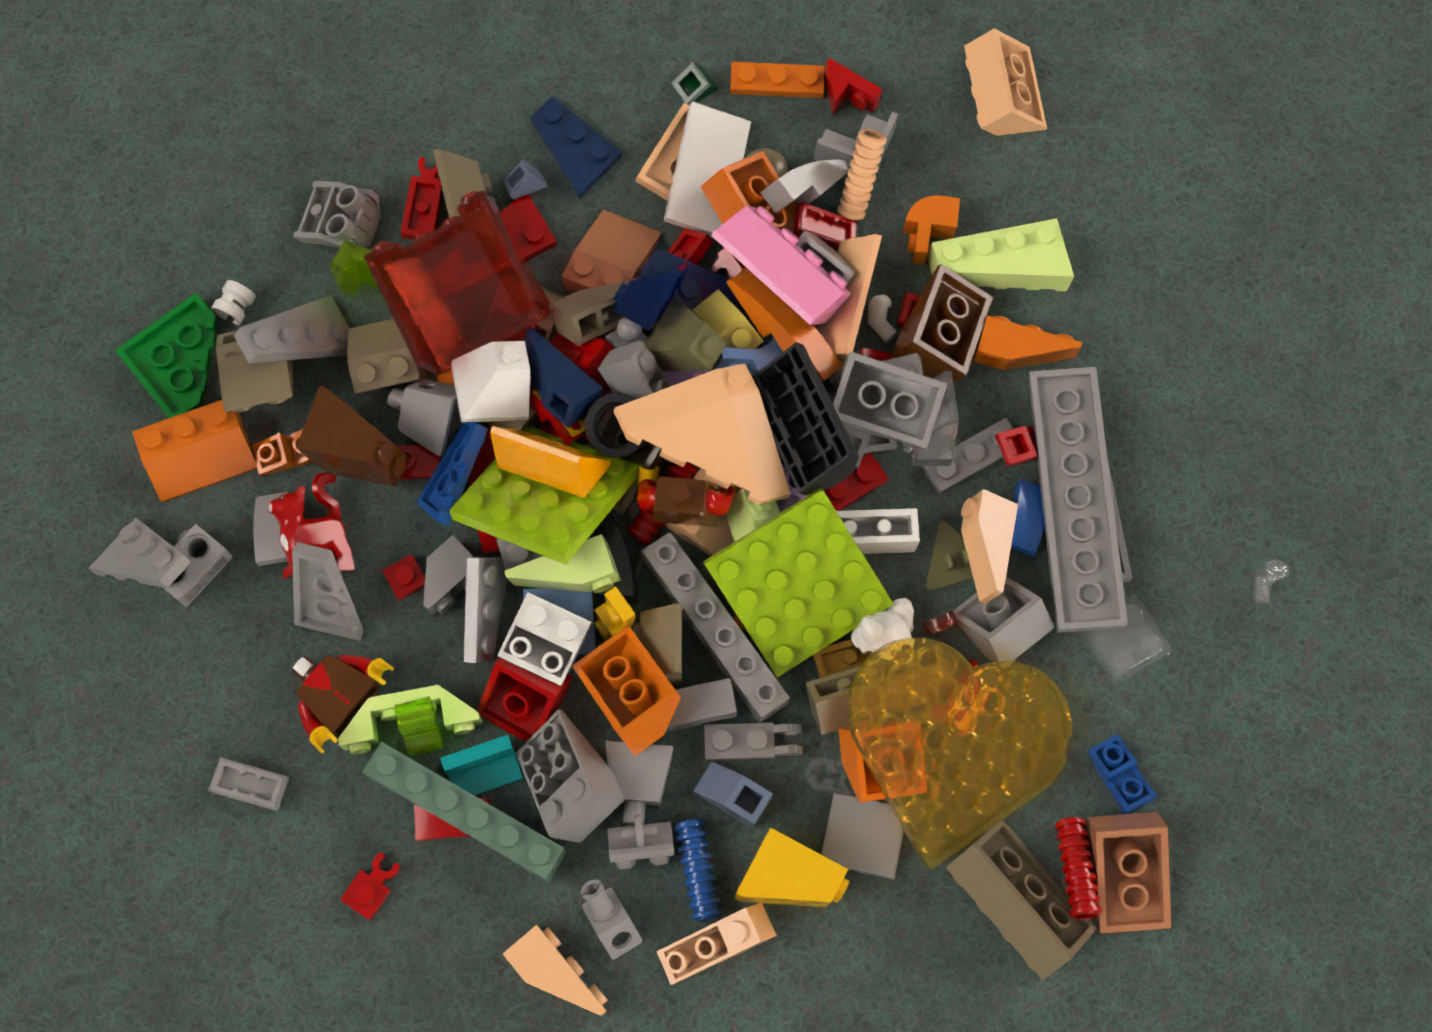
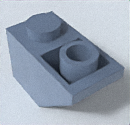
[693,762,773,829]

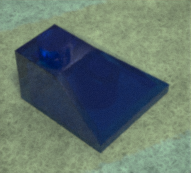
[613,262,691,331]

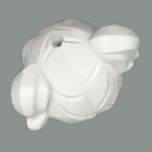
[851,598,914,660]

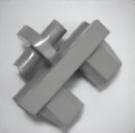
[607,815,674,869]

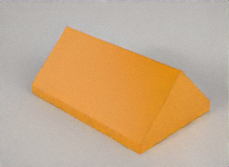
[490,426,612,498]

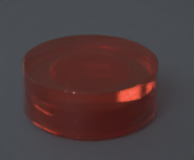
[922,611,958,636]

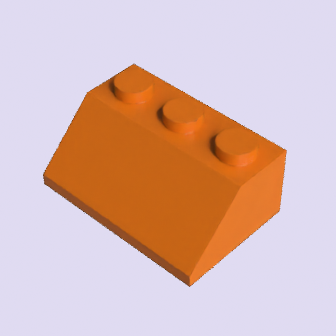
[700,151,800,239]
[132,400,257,503]
[572,625,681,756]

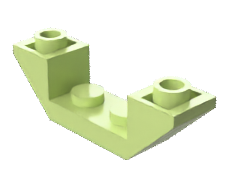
[338,685,483,755]

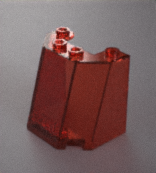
[363,190,555,375]

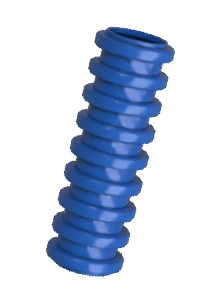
[674,819,723,922]

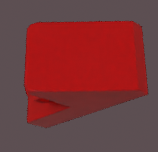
[824,58,882,115]

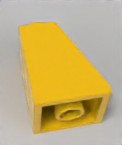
[735,827,850,907]

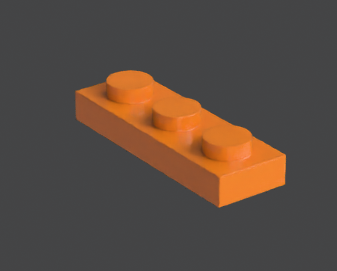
[730,62,824,98]

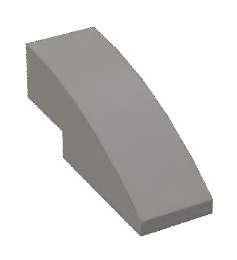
[760,159,852,213]
[666,678,737,732]

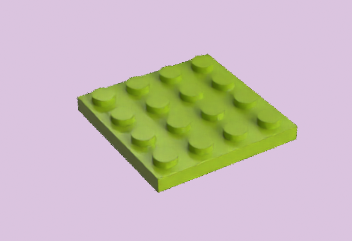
[449,426,639,565]
[703,488,893,677]

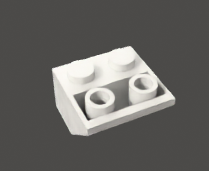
[497,592,593,686]

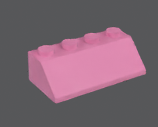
[711,206,851,325]

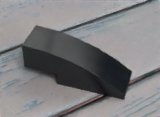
[593,512,639,604]

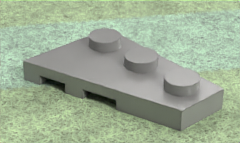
[88,518,191,588]

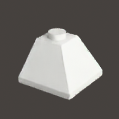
[451,341,530,422]

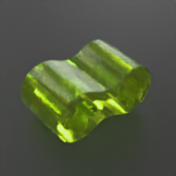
[395,696,444,756]

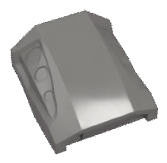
[293,181,381,253]

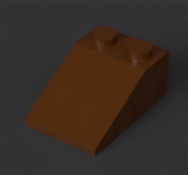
[892,264,993,387]

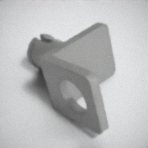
[581,880,642,960]

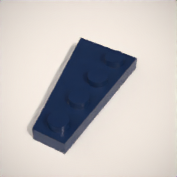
[637,248,758,333]

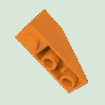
[973,316,1083,370]

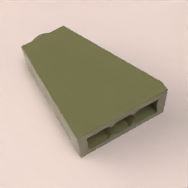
[645,298,727,371]

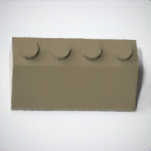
[946,818,1097,980]

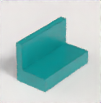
[440,735,523,796]

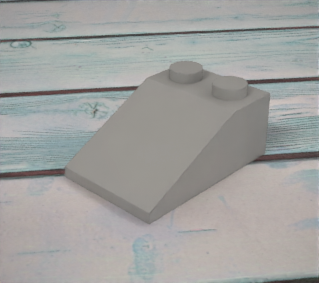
[831,351,947,449]

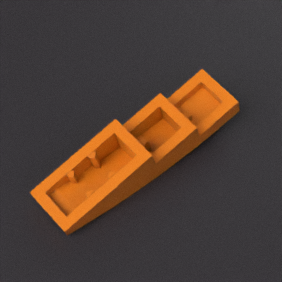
[726,267,843,382]

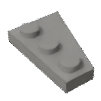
[292,542,363,641]
[464,556,507,663]

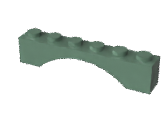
[362,742,567,883]

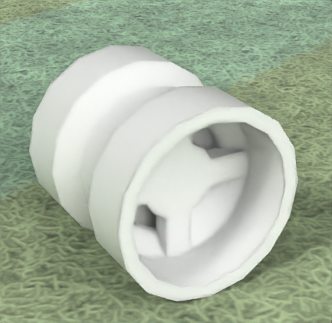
[211,280,256,325]

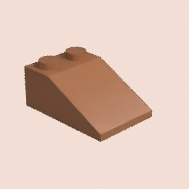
[562,209,662,294]
[1087,812,1171,934]

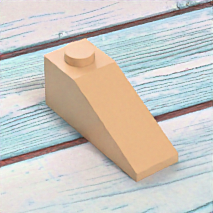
[961,489,1018,604]

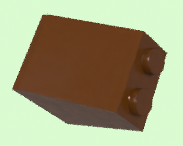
[296,386,407,487]

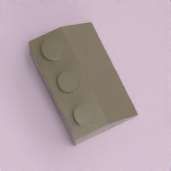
[433,149,505,265]

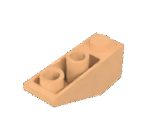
[656,902,777,985]
[503,925,608,1016]

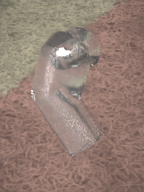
[1253,559,1289,605]

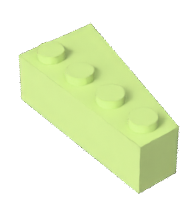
[927,218,1074,291]

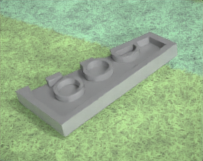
[234,295,350,363]

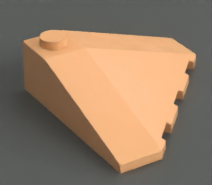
[613,363,791,505]

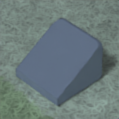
[503,159,547,199]

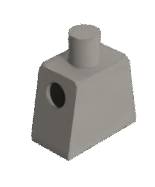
[387,379,462,457]
[606,741,673,825]

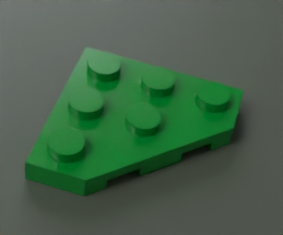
[115,293,218,418]

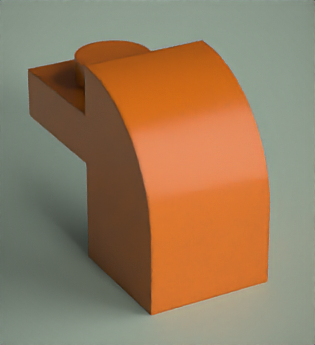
[903,195,960,265]

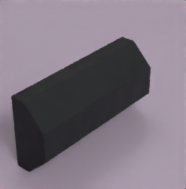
[752,342,859,495]

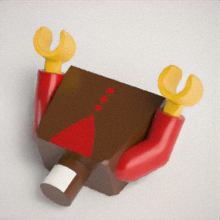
[637,465,742,527]
[292,654,394,753]

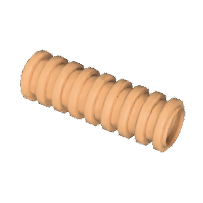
[837,129,887,220]

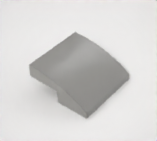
[821,793,908,880]

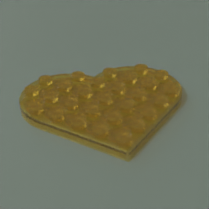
[847,637,1072,870]

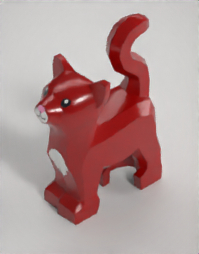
[268,472,355,579]

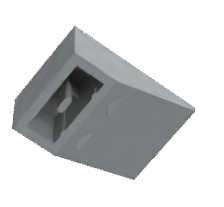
[516,709,625,843]

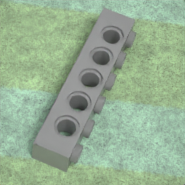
[642,532,790,723]

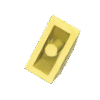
[692,289,764,349]

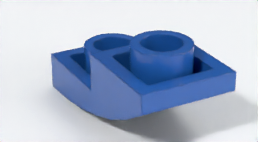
[1011,479,1045,557]
[1088,734,1157,814]

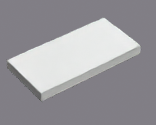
[664,102,751,236]

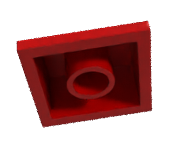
[477,657,573,742]

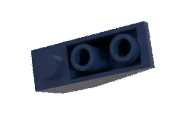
[525,328,603,428]

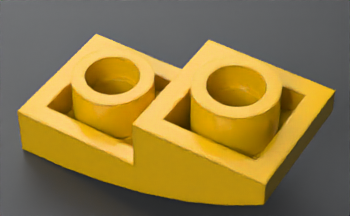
[594,586,636,640]

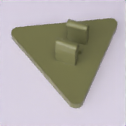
[926,521,973,591]

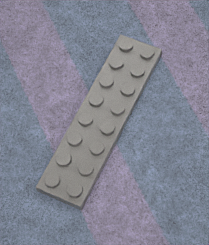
[1028,367,1128,633]

